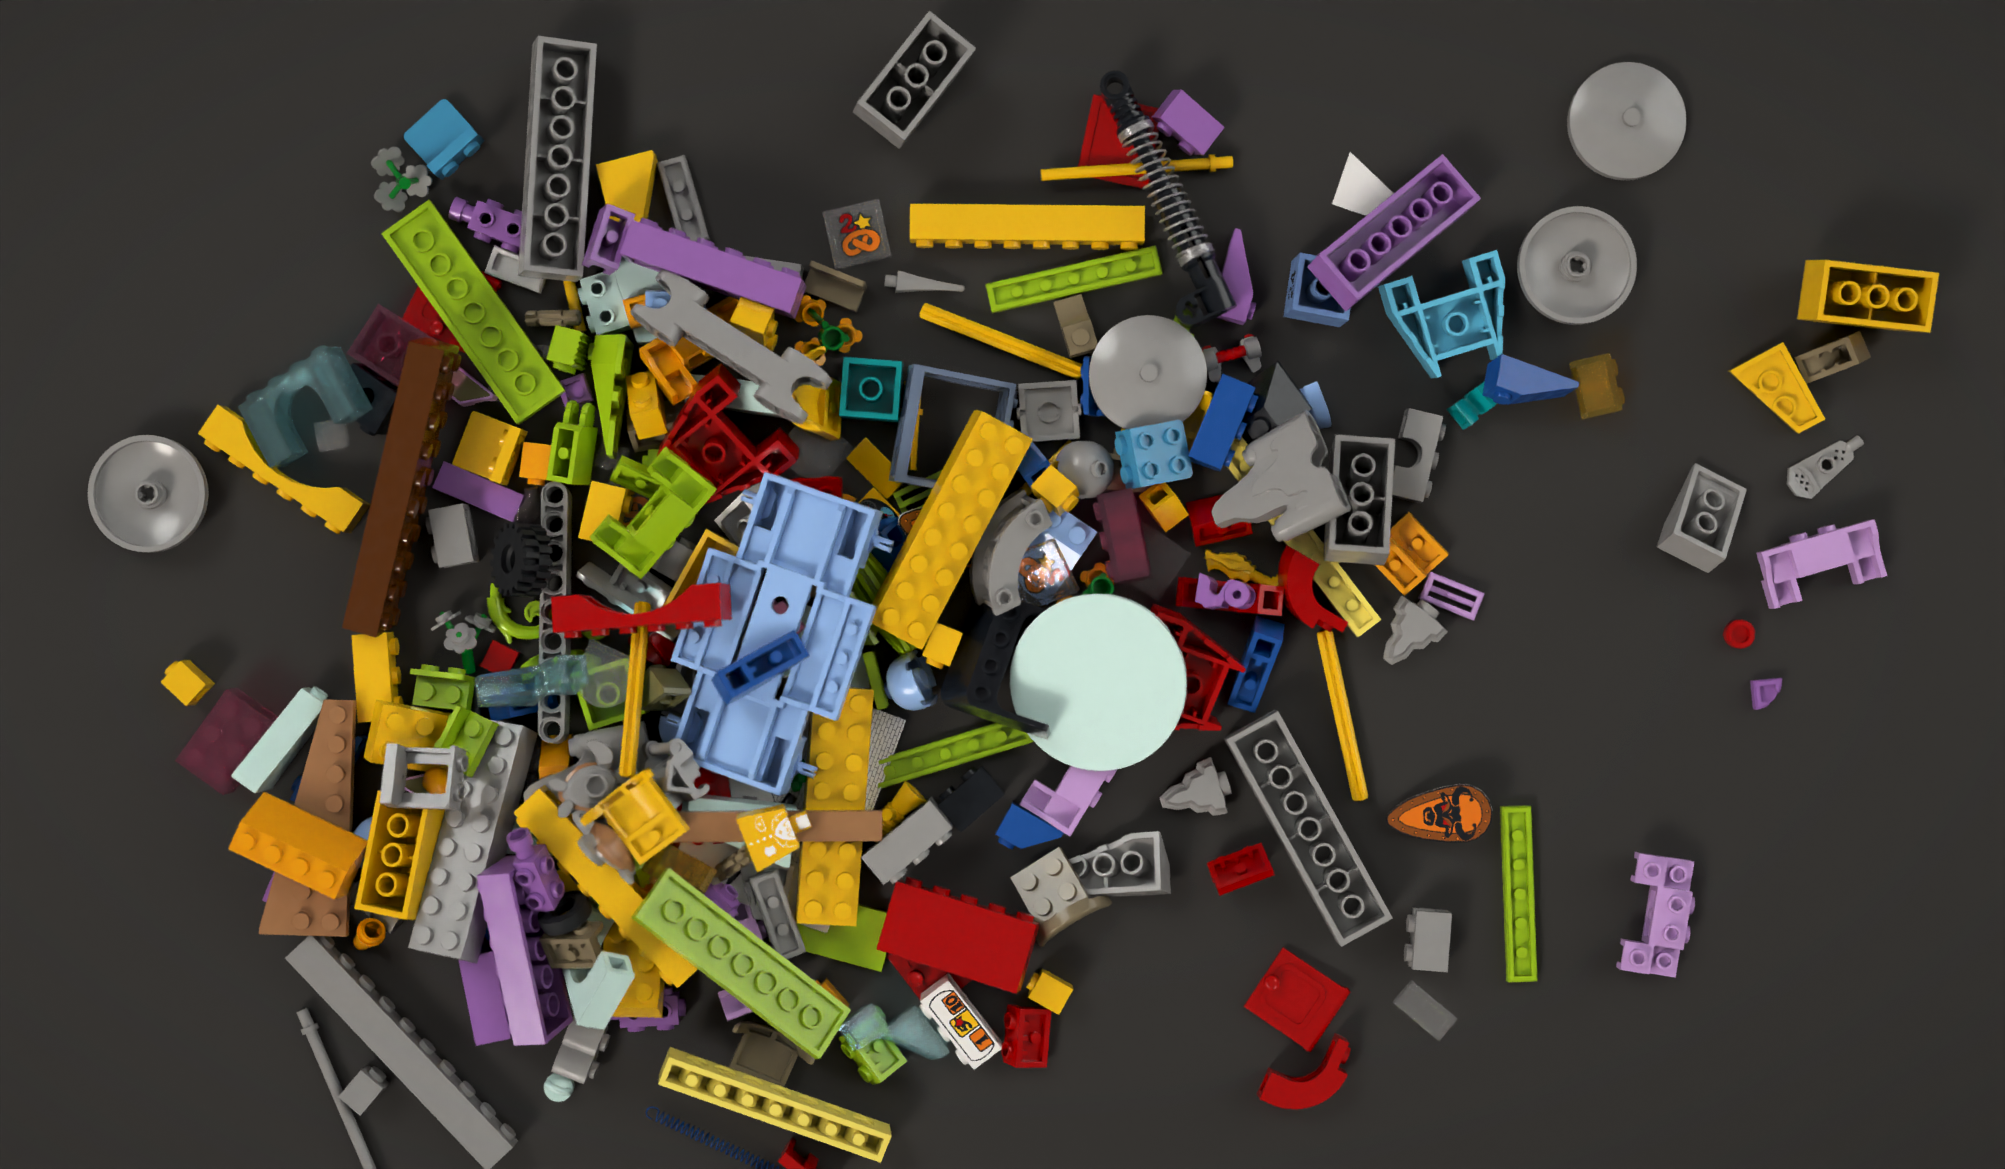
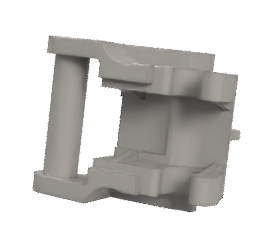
[641,738,710,809]

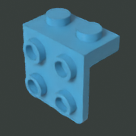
[404,99,485,180]
[1115,420,1193,490]

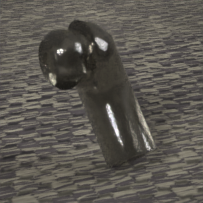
[514,485,541,524]

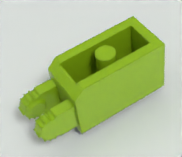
[546,400,598,485]

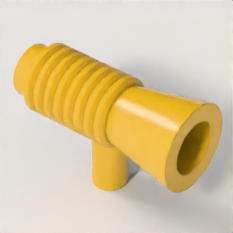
[874,781,926,843]

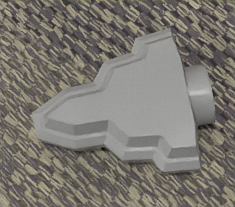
[1383,596,1448,665]
[1159,757,1232,816]

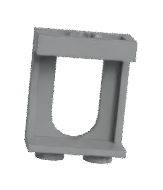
[380,743,468,810]

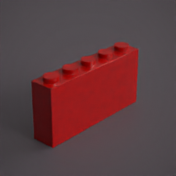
[876,876,1040,994]

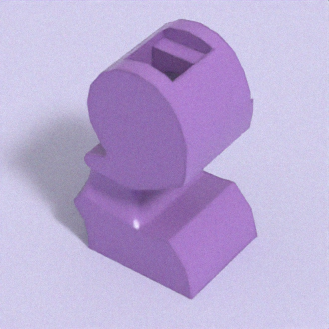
[1195,573,1256,610]

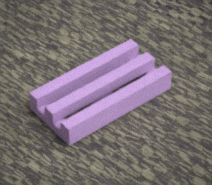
[1418,572,1485,620]

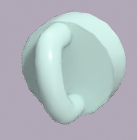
[544,1073,575,1102]

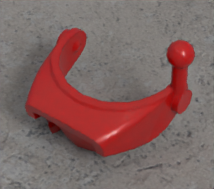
[628,632,676,666]

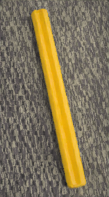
[919,303,1082,380]
[619,601,651,778]
[1317,630,1368,801]

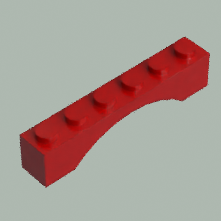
[551,583,732,639]

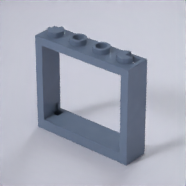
[888,364,1018,489]

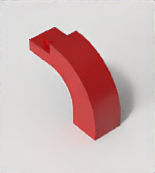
[1176,577,1284,616]
[1257,1033,1351,1109]

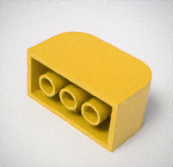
[1797,260,1939,333]
[354,791,445,920]

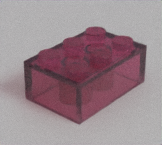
[347,304,460,386]
[1093,488,1153,585]
[175,688,278,795]

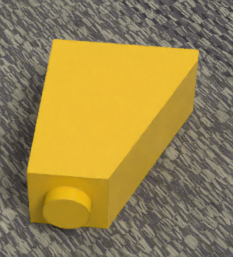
[596,150,658,222]

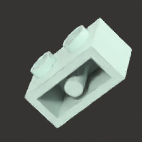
[578,272,631,335]

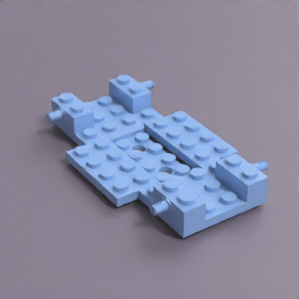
[665,472,894,796]

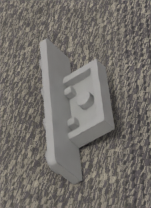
[576,562,681,642]

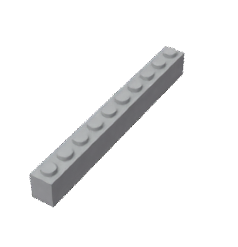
[285,936,518,1169]

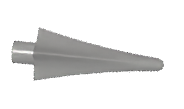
[884,270,965,293]

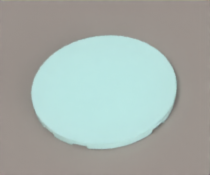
[1010,594,1187,771]

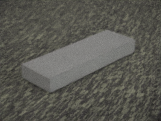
[657,155,710,242]
[748,868,806,959]

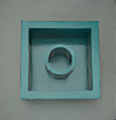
[839,357,904,423]

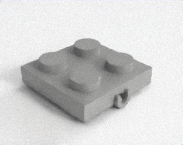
[1017,380,1081,442]

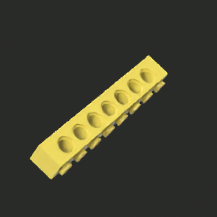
[658,1047,892,1163]

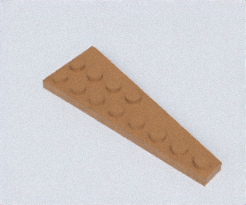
[259,699,356,937]

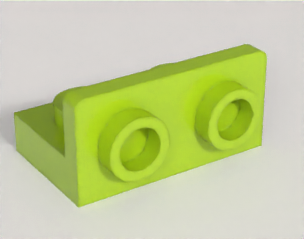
[410,664,476,710]
[434,705,499,778]
[839,1014,907,1085]

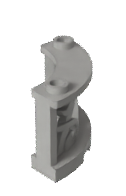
[969,488,1052,616]

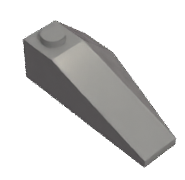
[1068,831,1171,897]

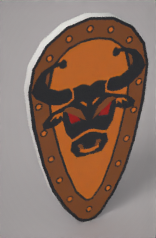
[1386,784,1493,843]

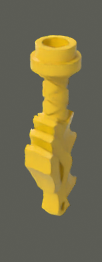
[1204,549,1278,586]

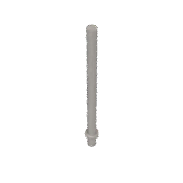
[296,1008,377,1169]

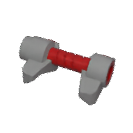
[1202,334,1262,383]

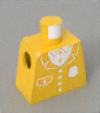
[736,804,812,872]

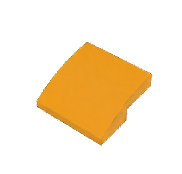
[1375,511,1449,596]

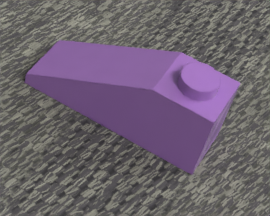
[1216,228,1256,325]

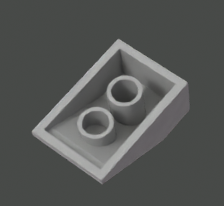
[1657,463,1747,573]

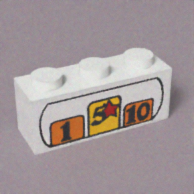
[919,973,1002,1070]

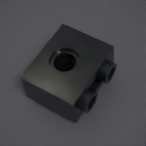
[330,363,398,436]

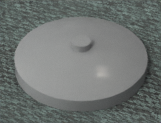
[1567,62,1686,180]
[1517,206,1637,325]
[1089,315,1207,430]
[88,435,209,553]

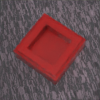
[480,640,521,679]

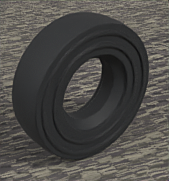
[537,890,592,936]

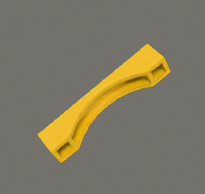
[198,405,371,534]

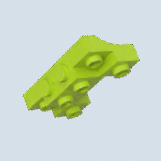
[590,446,717,579]

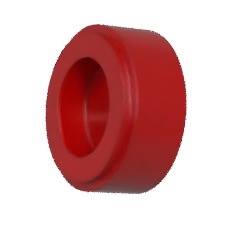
[1723,619,1755,649]

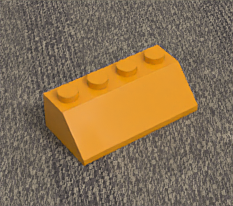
[228,792,368,900]

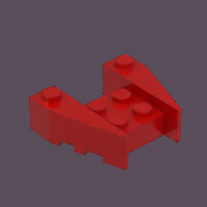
[657,363,800,505]
[1150,603,1246,731]

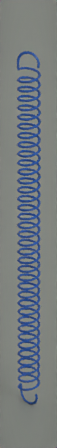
[646,1106,784,1169]

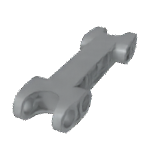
[631,270,832,424]

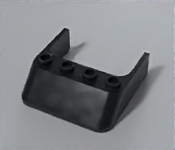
[940,602,1050,739]

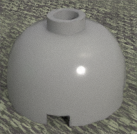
[1056,441,1115,499]

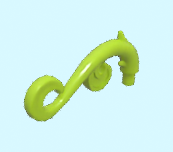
[487,583,605,644]

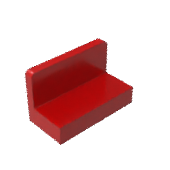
[1186,494,1252,547]

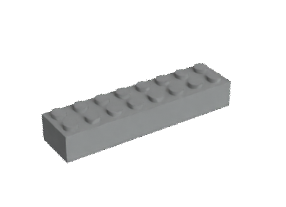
[518,36,597,282]
[1224,710,1393,947]
[408,720,538,964]

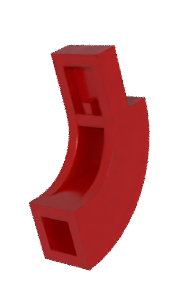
[1278,545,1348,633]

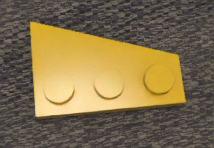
[1729,342,1825,433]

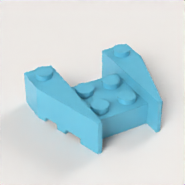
[1378,250,1505,378]

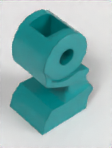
[1446,380,1498,430]

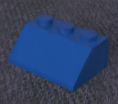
[1188,374,1258,472]

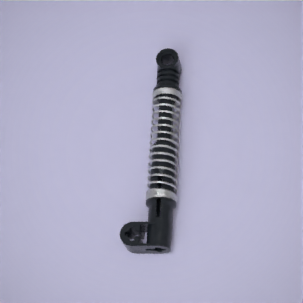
[1100,70,1237,328]

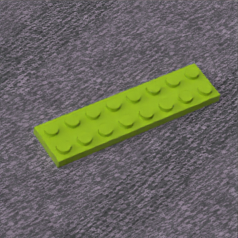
[381,200,566,425]
[631,868,851,1059]

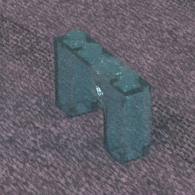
[238,345,373,468]

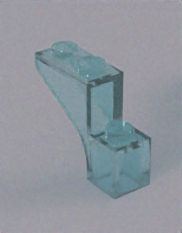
[475,655,589,707]
[839,1003,950,1060]

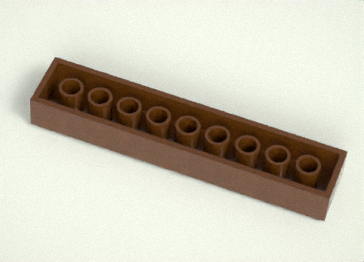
[342,337,461,637]

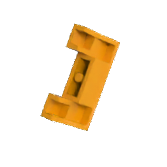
[639,297,739,406]

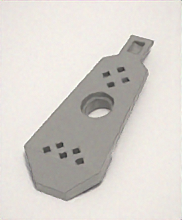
[1787,435,1864,499]

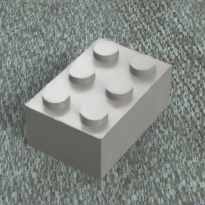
[861,796,953,885]

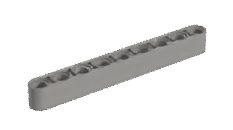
[538,481,572,744]

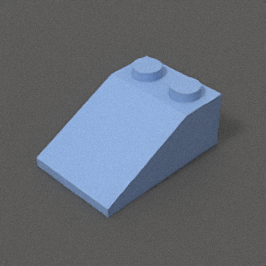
[1018,511,1097,605]

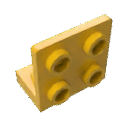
[452,411,528,486]

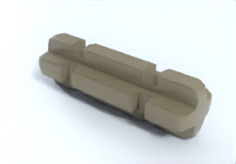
[525,310,582,327]
[713,846,753,881]

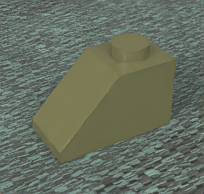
[642,664,691,711]

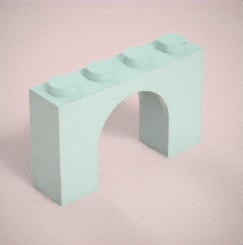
[562,896,635,1030]

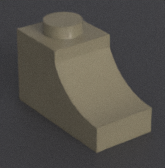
[1053,294,1098,359]
[1794,331,1871,384]

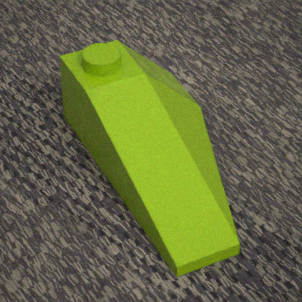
[588,334,634,459]

